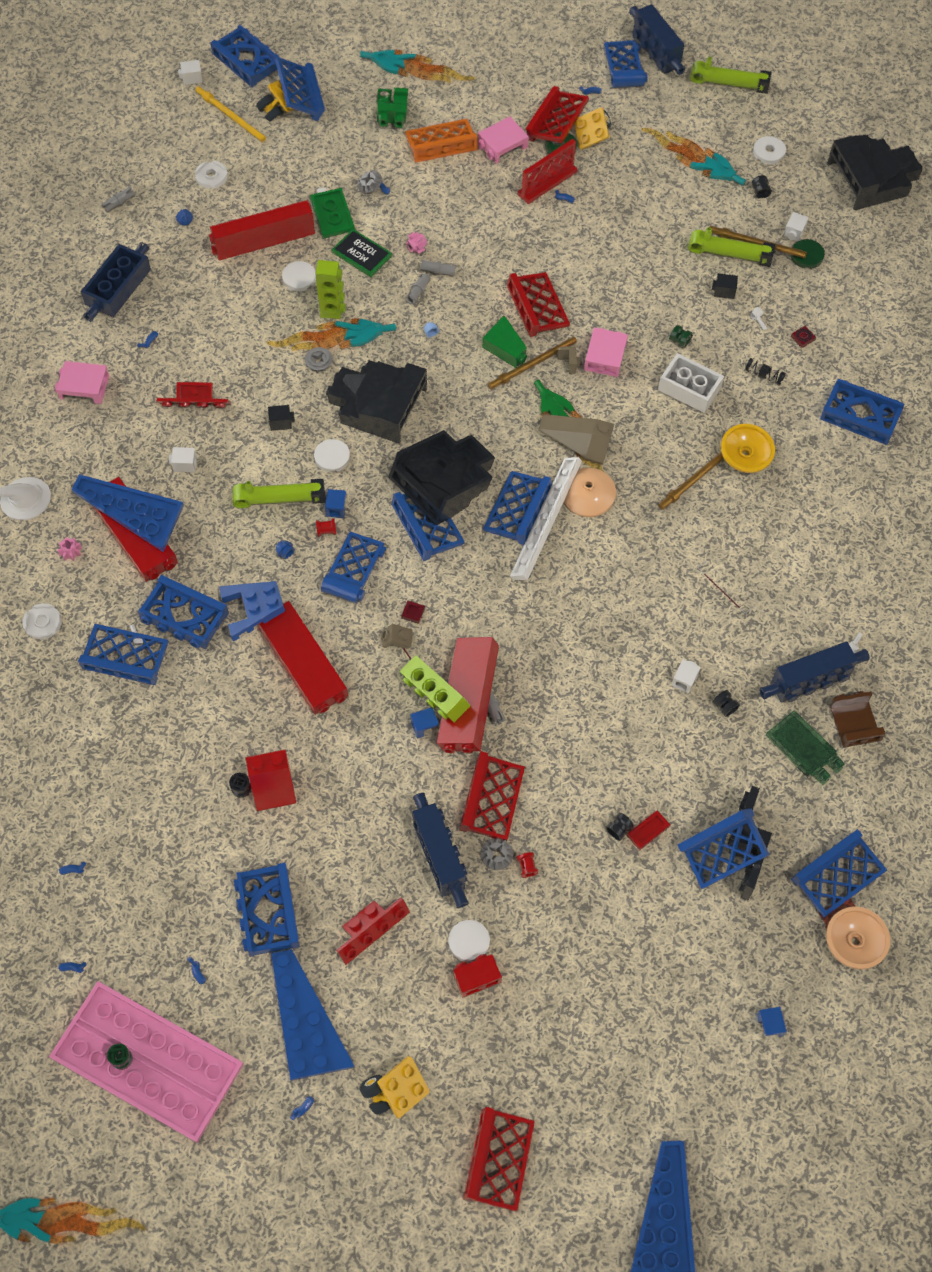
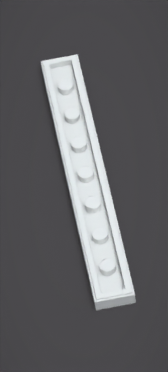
[510,457,582,580]

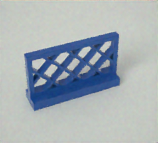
[275,57,325,121]
[483,471,552,545]
[391,492,465,561]
[78,624,169,685]
[678,808,770,889]
[791,829,887,917]

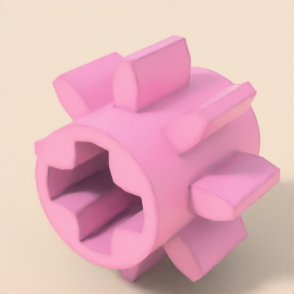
[406,232,427,254]
[57,537,82,561]

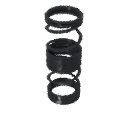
[745,358,786,385]

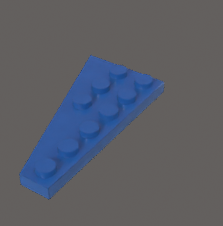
[72,474,184,552]
[271,949,355,1081]
[630,1141,695,1272]

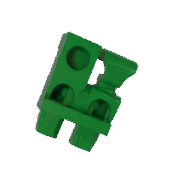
[377,87,409,128]

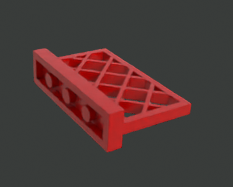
[526,86,589,143]
[517,139,578,204]
[507,272,570,337]
[459,751,525,841]
[463,1107,535,1212]

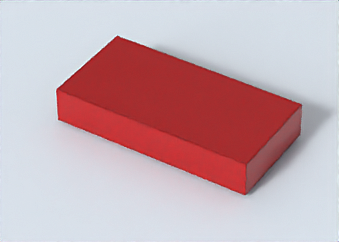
[627,810,671,850]

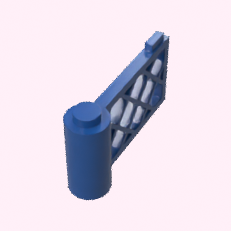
[604,40,648,88]
[321,531,386,603]

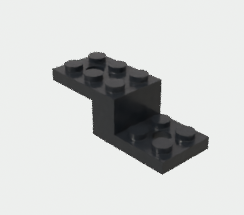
[727,786,772,901]

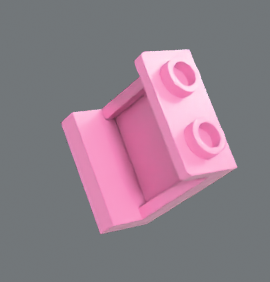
[477,116,529,164]
[584,327,628,377]
[55,361,109,404]

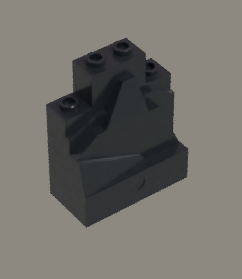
[827,134,923,211]
[326,360,427,444]
[388,430,496,525]

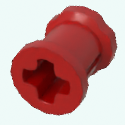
[316,518,336,537]
[516,852,539,878]

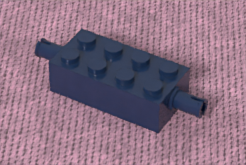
[629,4,686,75]
[80,242,151,322]
[759,641,870,703]
[412,792,469,909]

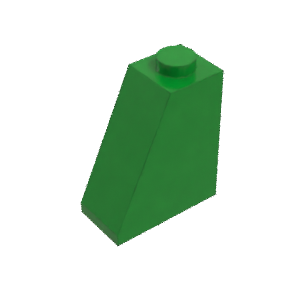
[482,315,527,368]

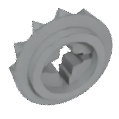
[357,169,382,193]
[305,347,333,373]
[481,837,513,870]

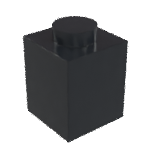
[711,273,738,299]
[268,405,295,431]

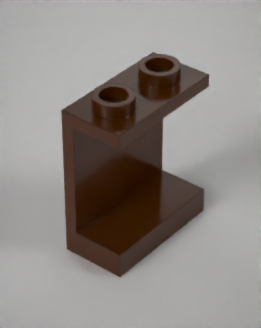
[830,691,885,748]

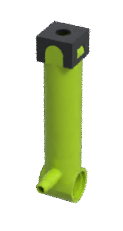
[690,56,772,94]
[688,227,775,267]
[233,478,325,508]

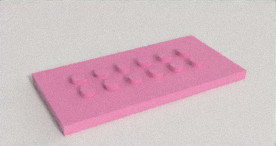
[49,981,244,1143]

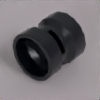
[752,175,772,199]
[713,690,740,717]
[229,772,251,798]
[605,812,634,841]

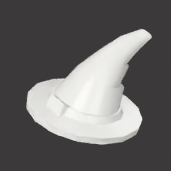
[0,477,51,520]

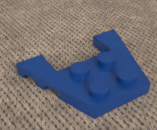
[219,581,285,641]

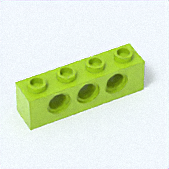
[315,260,346,319]
[399,655,471,722]

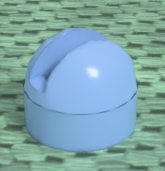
[424,322,439,338]

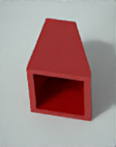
[245,749,297,812]

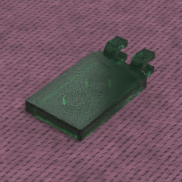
[766,710,845,785]

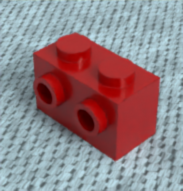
[453,954,502,998]

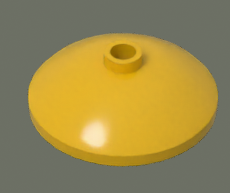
[721,424,775,473]

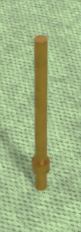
[709,225,807,258]
[488,336,577,389]
[658,452,724,510]

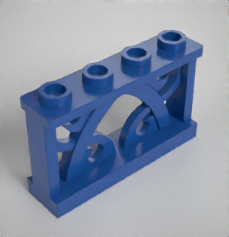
[210,25,280,88]
[820,379,905,445]
[137,575,229,650]
[234,863,300,957]

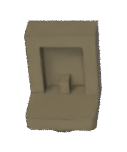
[557,346,580,374]
[381,624,412,649]

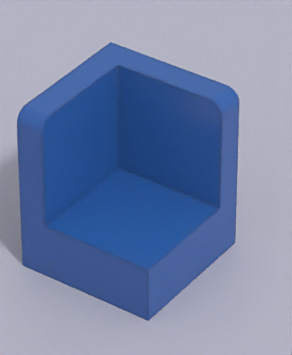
[325,489,346,518]
[410,707,439,738]
[756,1007,787,1037]

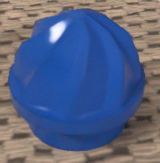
[176,209,193,226]
[276,540,295,559]

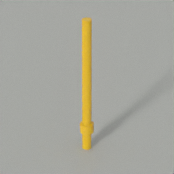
[195,86,266,142]

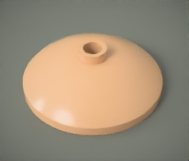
[563,468,616,517]
[826,907,890,970]

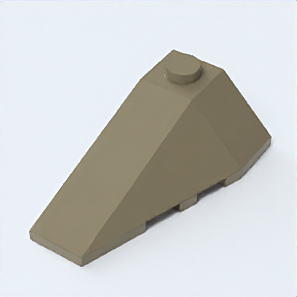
[538,415,614,465]

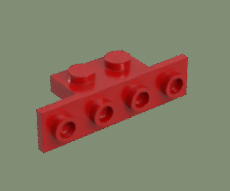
[156,382,231,408]
[336,897,410,965]

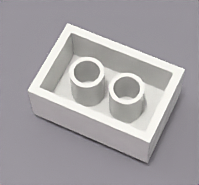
[658,353,724,413]

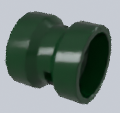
[669,325,693,348]
[107,1043,133,1070]

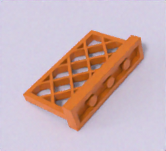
[405,118,478,163]

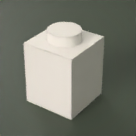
[178,60,203,85]
[783,212,809,241]
[169,447,197,472]
[671,659,701,693]

